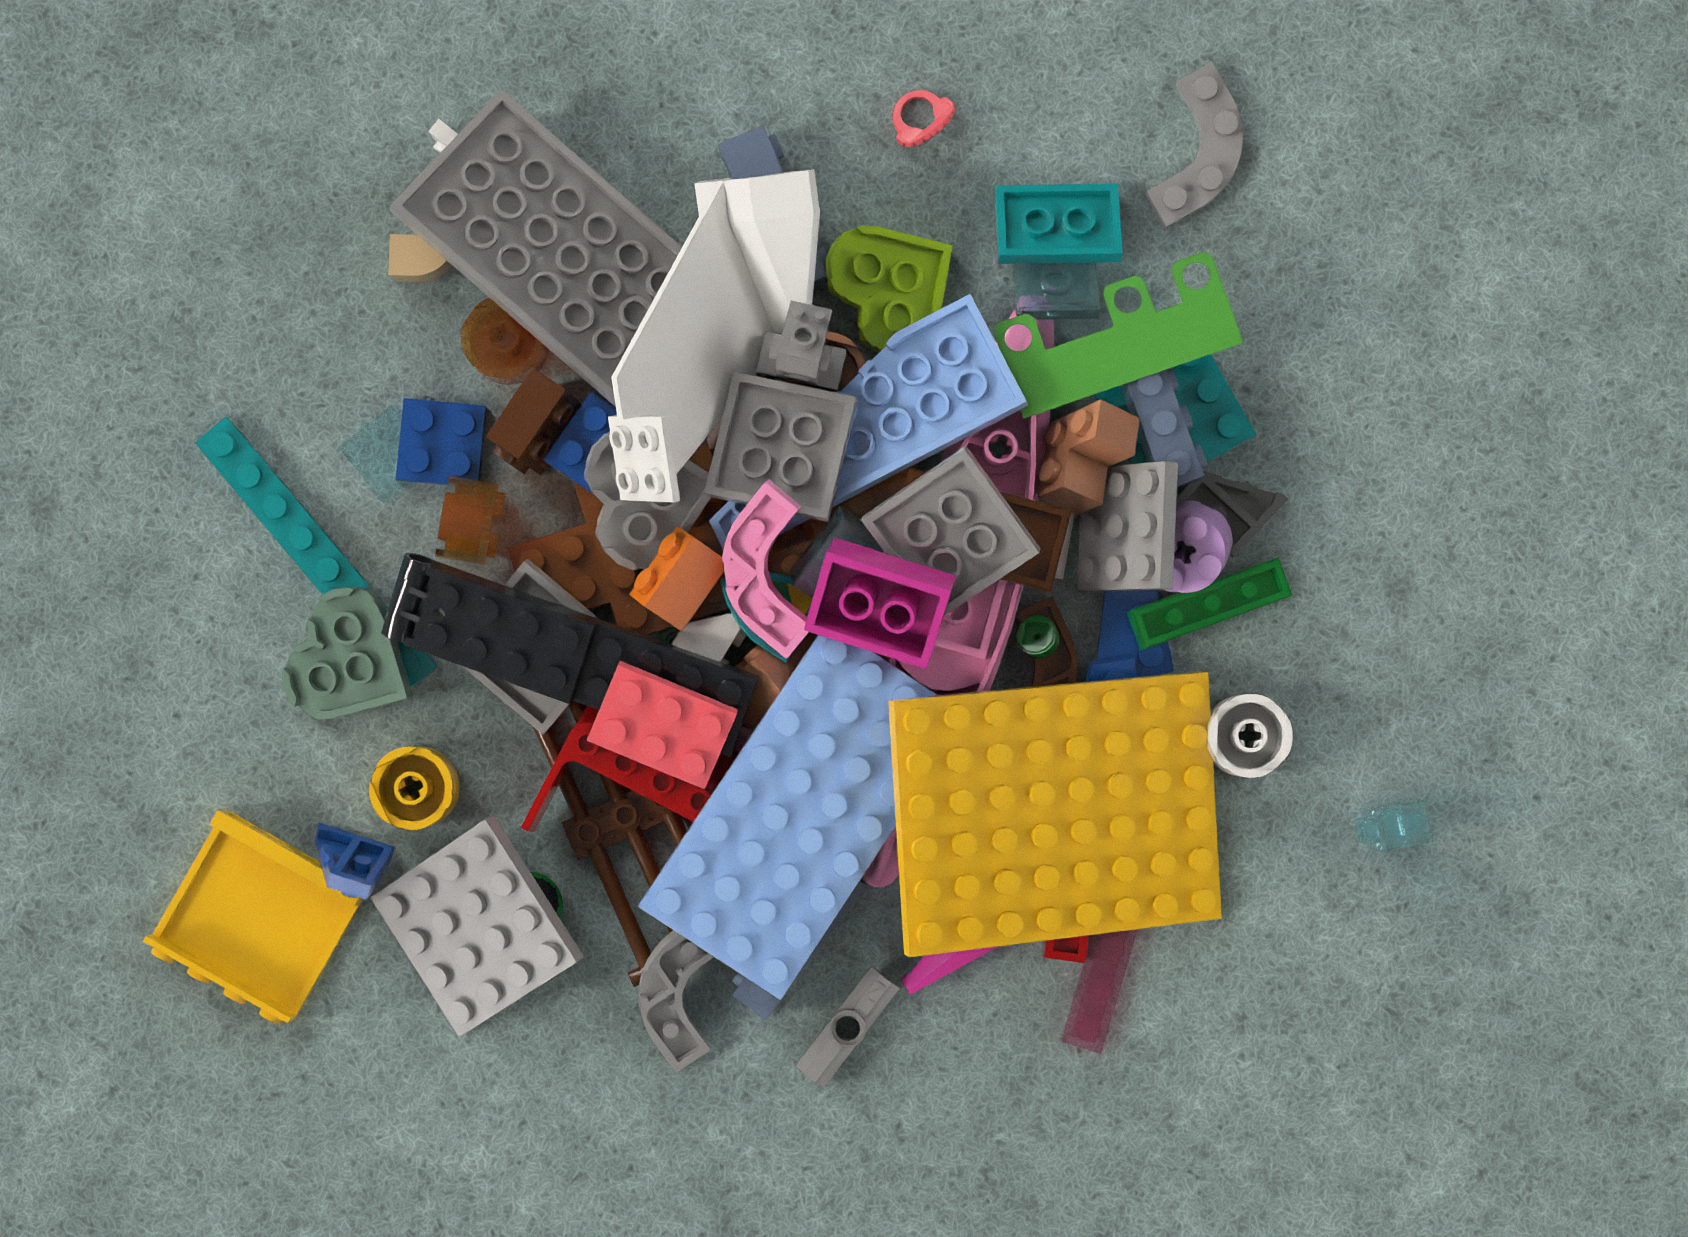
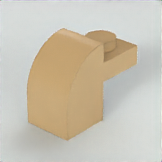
[388,234,453,282]

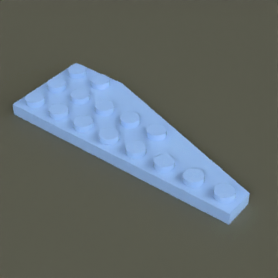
[709,294,1028,549]

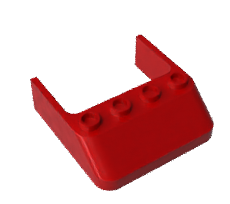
[520,706,739,832]

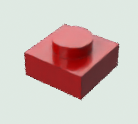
[1043,935,1089,963]

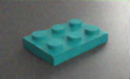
[995,184,1123,264]

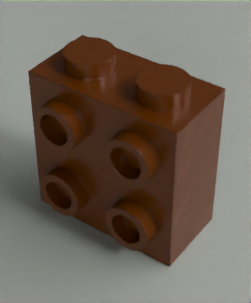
[486,367,582,476]

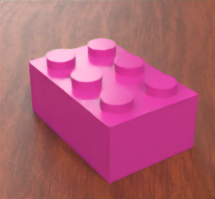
[804,537,956,669]

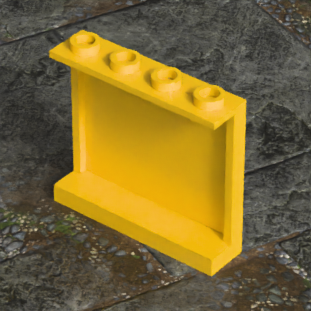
[143,809,363,1025]

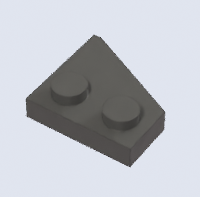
[1176,471,1288,557]

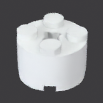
[1207,694,1293,778]

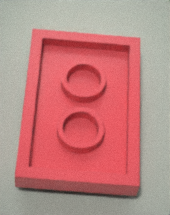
[587,661,738,789]

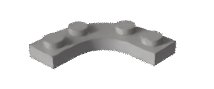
[1145,62,1243,229]
[638,930,714,1073]

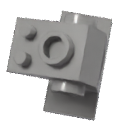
[756,300,847,392]

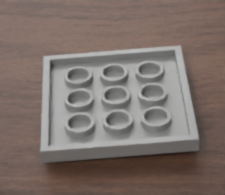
[370,815,584,1037]

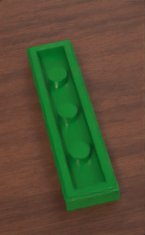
[1126,557,1292,650]

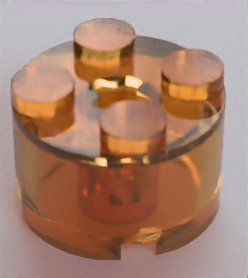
[461,297,549,385]
[435,475,506,565]

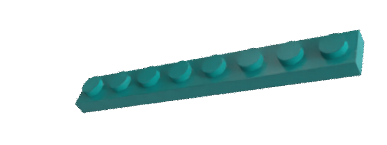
[194,416,438,689]

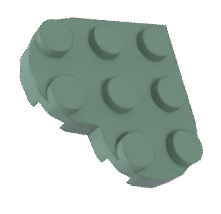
[282,586,413,720]

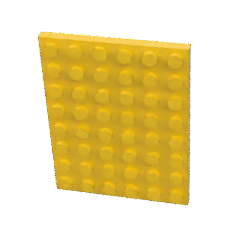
[888,671,1222,957]

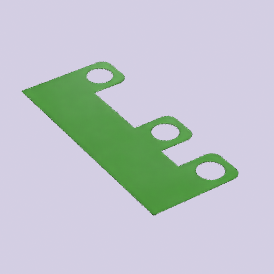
[994,252,1244,419]

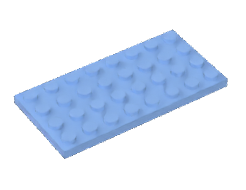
[638,635,938,1000]

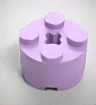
[1165,501,1233,593]

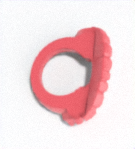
[892,90,956,148]

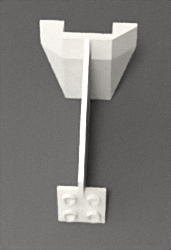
[608,169,820,503]

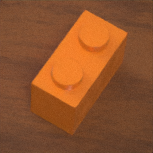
[629,526,724,632]

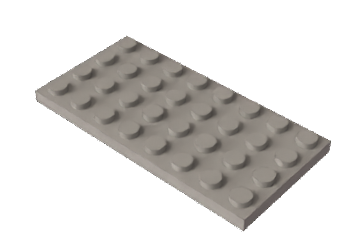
[390,89,682,407]

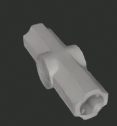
[795,966,900,1088]

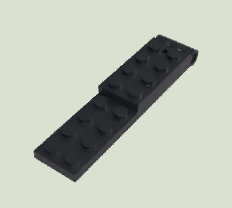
[381,553,759,757]

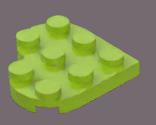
[826,225,953,353]

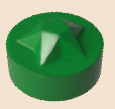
[1016,615,1059,659]

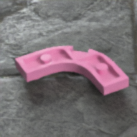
[722,479,809,659]

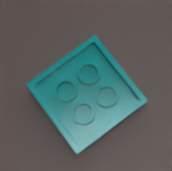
[1091,354,1256,464]

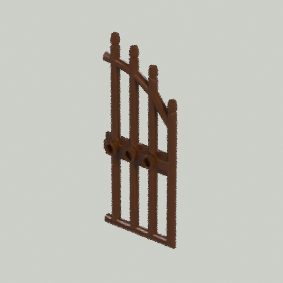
[533,701,687,987]

